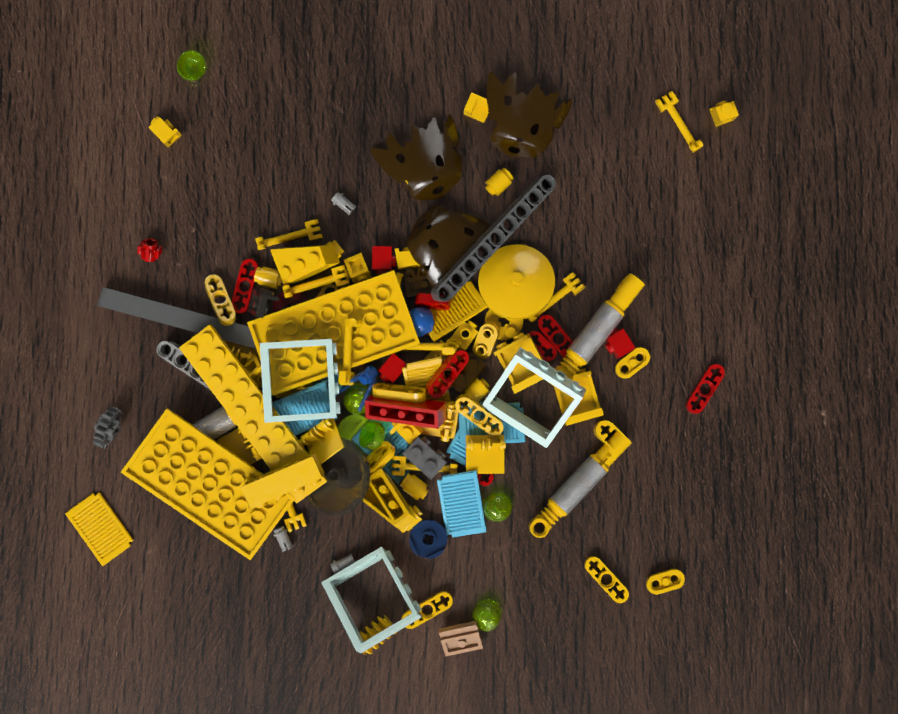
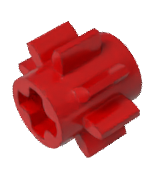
[137,238,162,262]

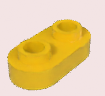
[473,322,500,359]
[615,348,650,379]
[362,441,395,476]
[646,569,685,595]

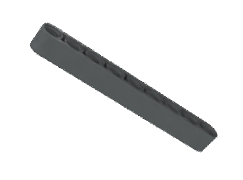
[431,175,556,302]
[97,287,256,349]

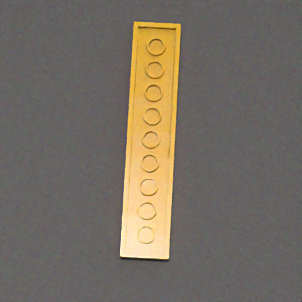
[179,324,328,504]

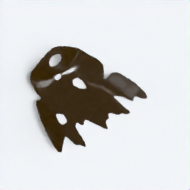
[487,72,572,158]
[370,115,462,200]
[407,205,494,295]

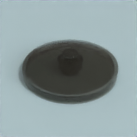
[306,438,370,516]

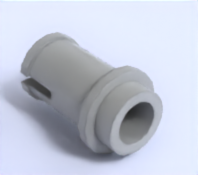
[331,192,356,215]
[273,526,293,552]
[330,554,355,574]

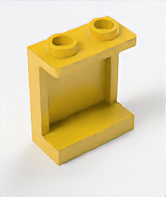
[493,333,543,393]
[554,368,604,426]

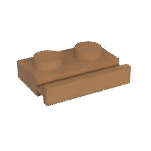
[439,621,483,657]

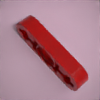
[231,259,259,314]
[537,315,573,358]
[426,348,469,398]
[685,364,725,414]

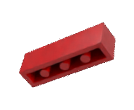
[365,395,446,429]

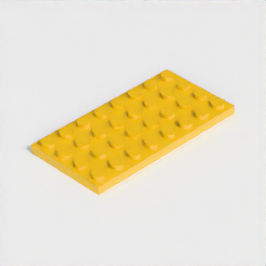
[247,270,420,396]
[121,408,295,560]

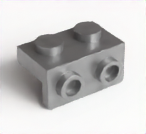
[403,436,447,480]

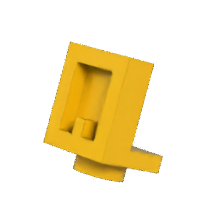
[344,253,372,284]
[390,423,424,445]

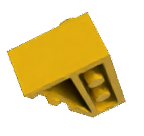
[271,245,340,285]
[350,468,417,531]

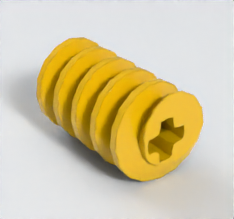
[359,615,397,655]

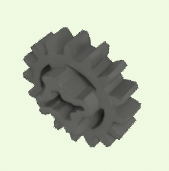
[93,406,122,448]

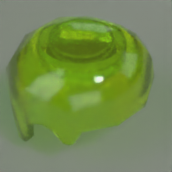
[176,50,206,82]
[344,384,372,415]
[359,420,386,450]
[482,492,513,522]
[472,599,502,632]

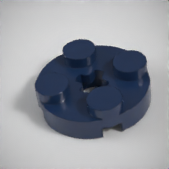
[409,519,448,559]

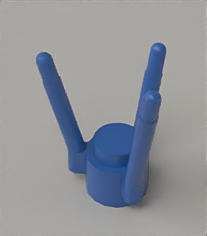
[339,365,378,411]

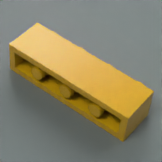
[241,452,324,508]

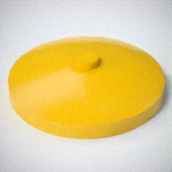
[478,244,555,320]

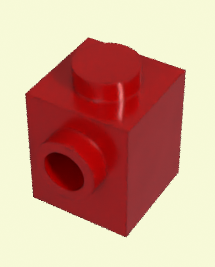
[372,246,396,275]
[604,328,635,359]

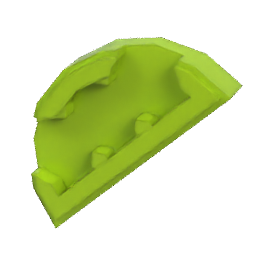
[338,414,368,447]

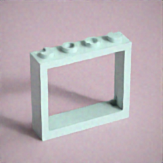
[260,339,340,423]
[482,347,586,448]
[321,547,422,653]

